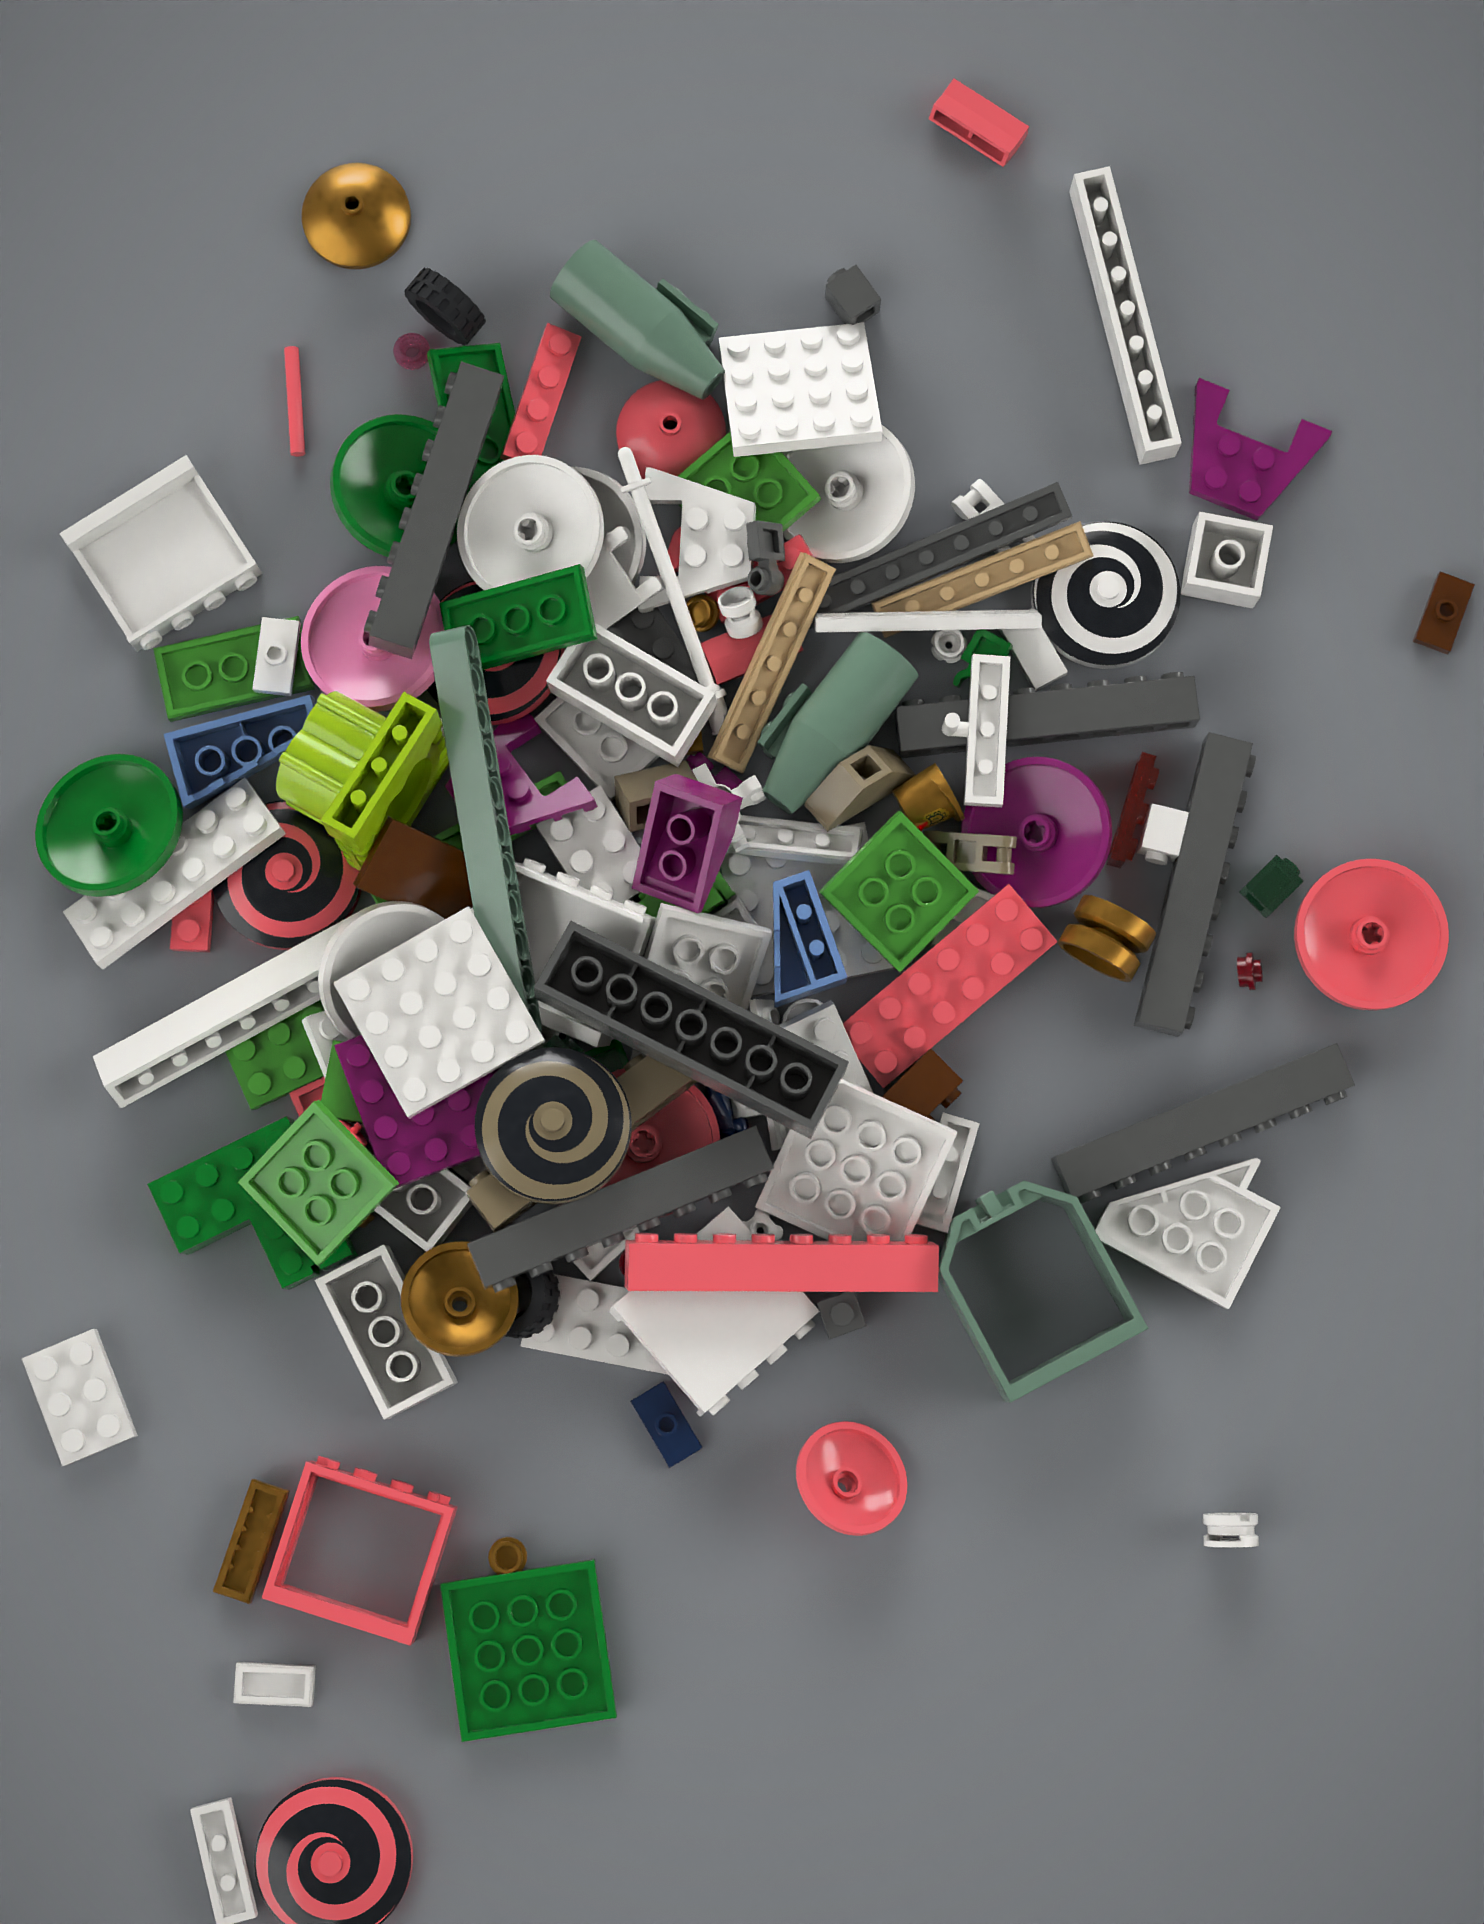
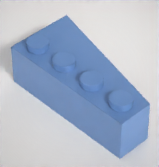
[164,695,316,809]

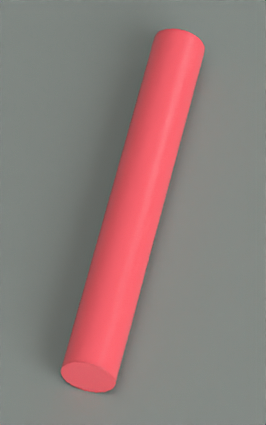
[284,346,305,457]

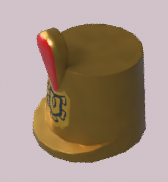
[892,763,965,831]

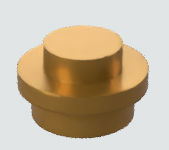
[686,594,720,632]
[488,1537,527,1574]

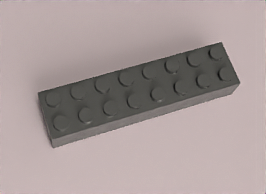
[534,921,849,1139]

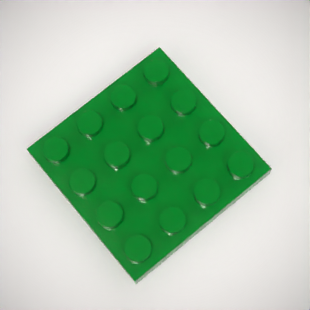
[440,1559,617,1742]

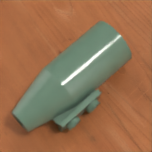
[550,240,725,400]
[758,632,919,814]

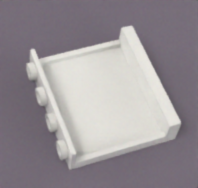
[59,455,263,652]
[515,858,656,1047]
[609,1206,820,1417]

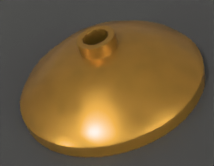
[301,163,411,269]
[401,1241,518,1357]

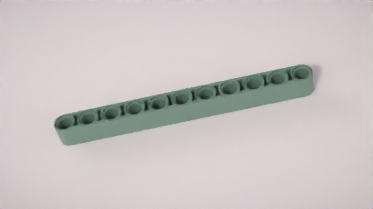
[429,625,542,1033]

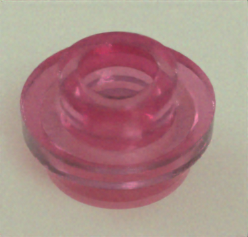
[393,333,430,370]

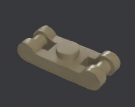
[923,830,1017,875]

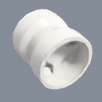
[717,586,763,639]

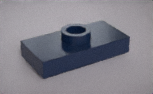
[630,1381,703,1468]

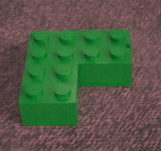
[147,1116,358,1290]

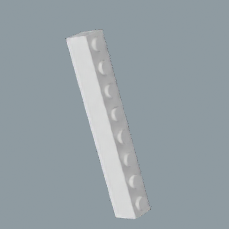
[1069,166,1182,465]
[93,914,354,1108]

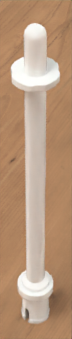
[618,447,728,735]

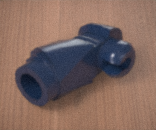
[705,1086,749,1139]

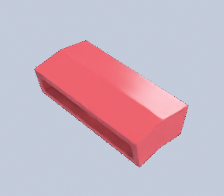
[929,78,1029,167]
[700,614,803,685]

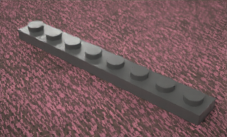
[809,482,1072,629]

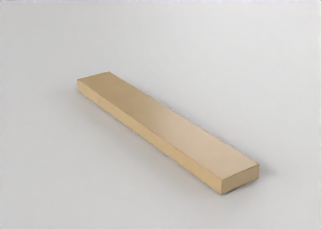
[871,521,1094,639]
[708,552,836,773]

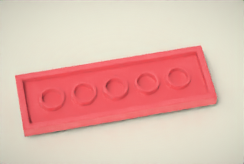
[843,884,1058,1088]

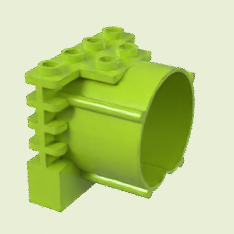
[276,691,449,871]

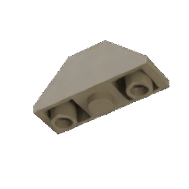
[805,745,916,832]

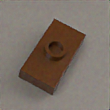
[1413,571,1475,655]

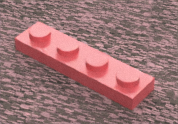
[500,323,582,460]

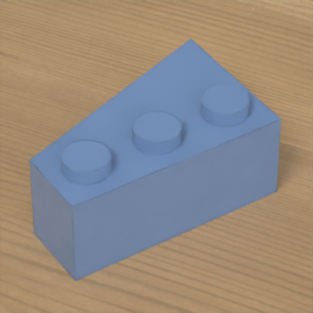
[773,870,848,1008]

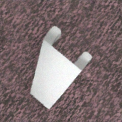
[586,526,665,629]

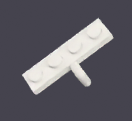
[942,654,1011,808]

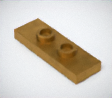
[213,1479,290,1604]

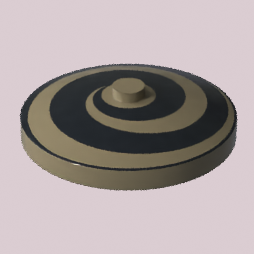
[475,1047,632,1204]

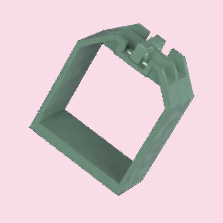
[938,1181,1149,1403]

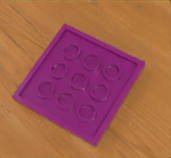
[334,1035,501,1189]

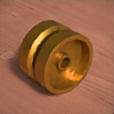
[1058,895,1156,982]

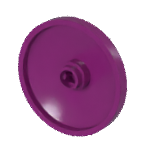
[961,757,1112,908]

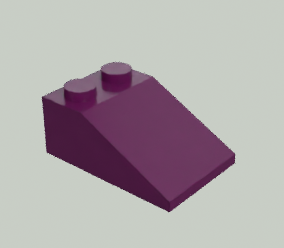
[632,774,743,913]

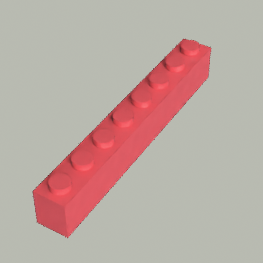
[625,1233,939,1292]

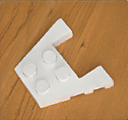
[638,467,756,613]

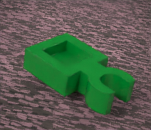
[953,629,1013,694]

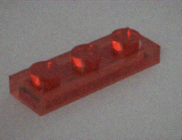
[1106,752,1159,869]

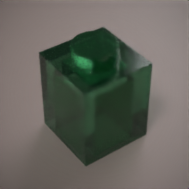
[1239,855,1304,918]

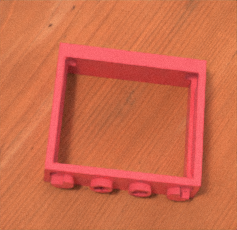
[262,1456,458,1646]

